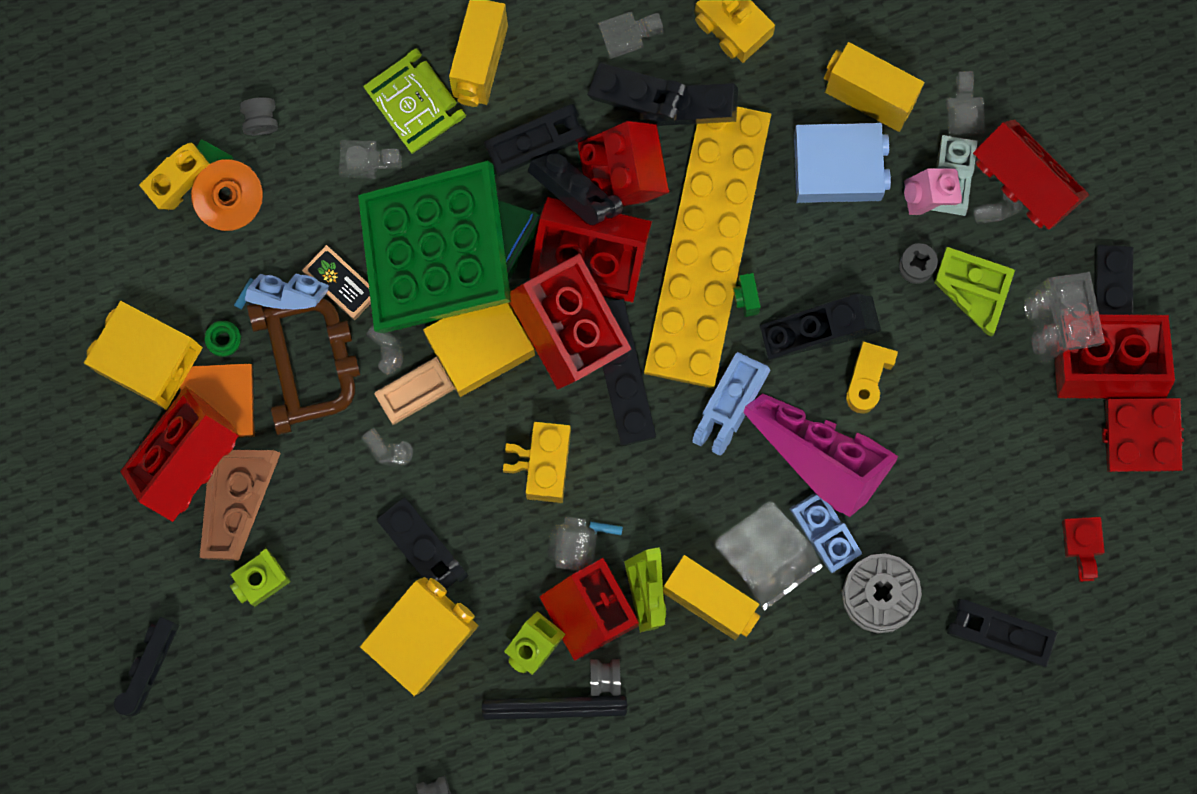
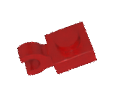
[1062,517,1105,582]

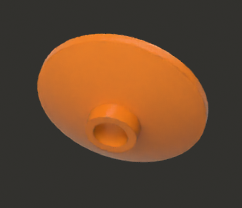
[191,159,263,231]

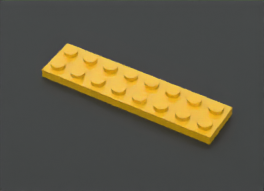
[644,107,771,389]

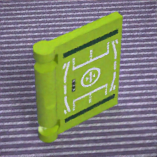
[363,48,466,154]

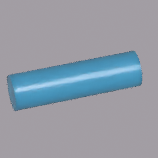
[234,278,254,310]
[589,521,623,535]

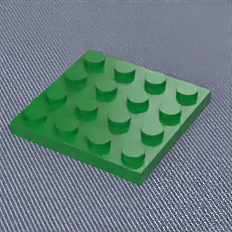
[358,161,511,334]

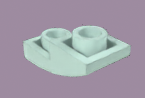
[932,135,977,216]

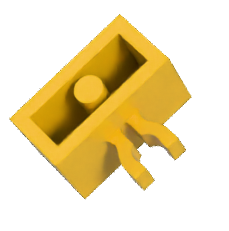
[695,0,775,63]
[503,422,571,503]

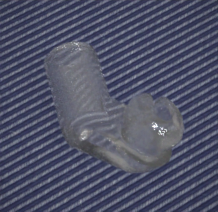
[974,193,1024,224]
[366,325,404,375]
[361,428,413,467]

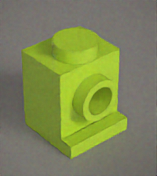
[230,549,291,607]
[504,611,566,675]

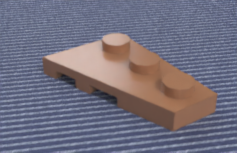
[200,450,281,561]

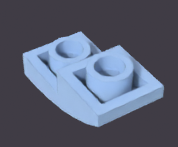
[245,273,329,309]
[789,493,862,573]

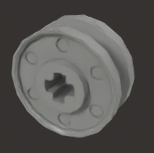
[842,553,922,634]

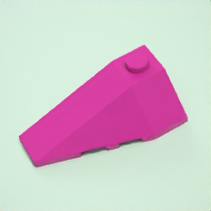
[744,394,898,517]

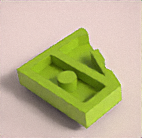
[934,247,1015,336]
[624,547,666,633]

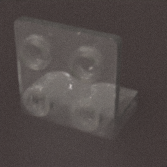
[1024,272,1105,363]
[715,501,822,610]

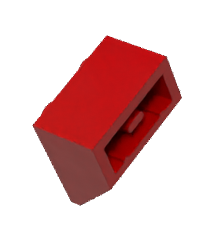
[578,121,669,206]
[539,558,639,661]

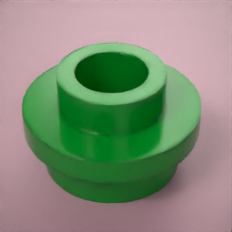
[205,321,241,357]

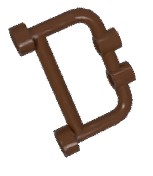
[247,298,360,435]

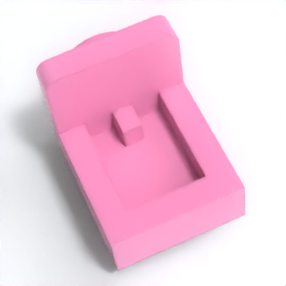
[904,169,962,215]

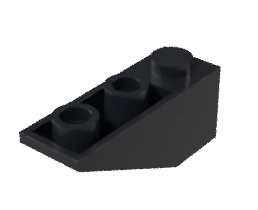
[760,294,881,360]

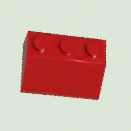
[973,119,1090,230]
[529,197,652,302]
[510,254,632,390]
[1055,314,1175,399]
[120,386,239,522]

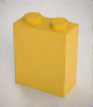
[449,0,508,107]
[824,42,925,132]
[84,301,203,410]
[423,302,535,397]
[663,555,761,641]
[360,577,479,696]

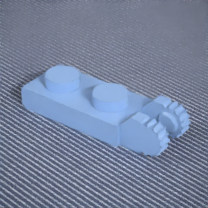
[692,352,771,456]

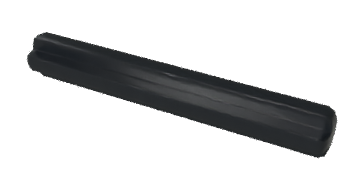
[482,696,628,720]

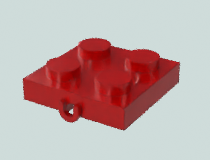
[1102,398,1184,472]

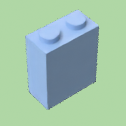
[794,123,891,203]

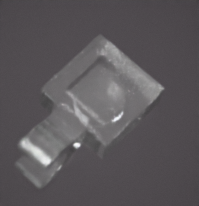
[598,12,664,59]
[946,71,985,136]
[339,140,402,179]

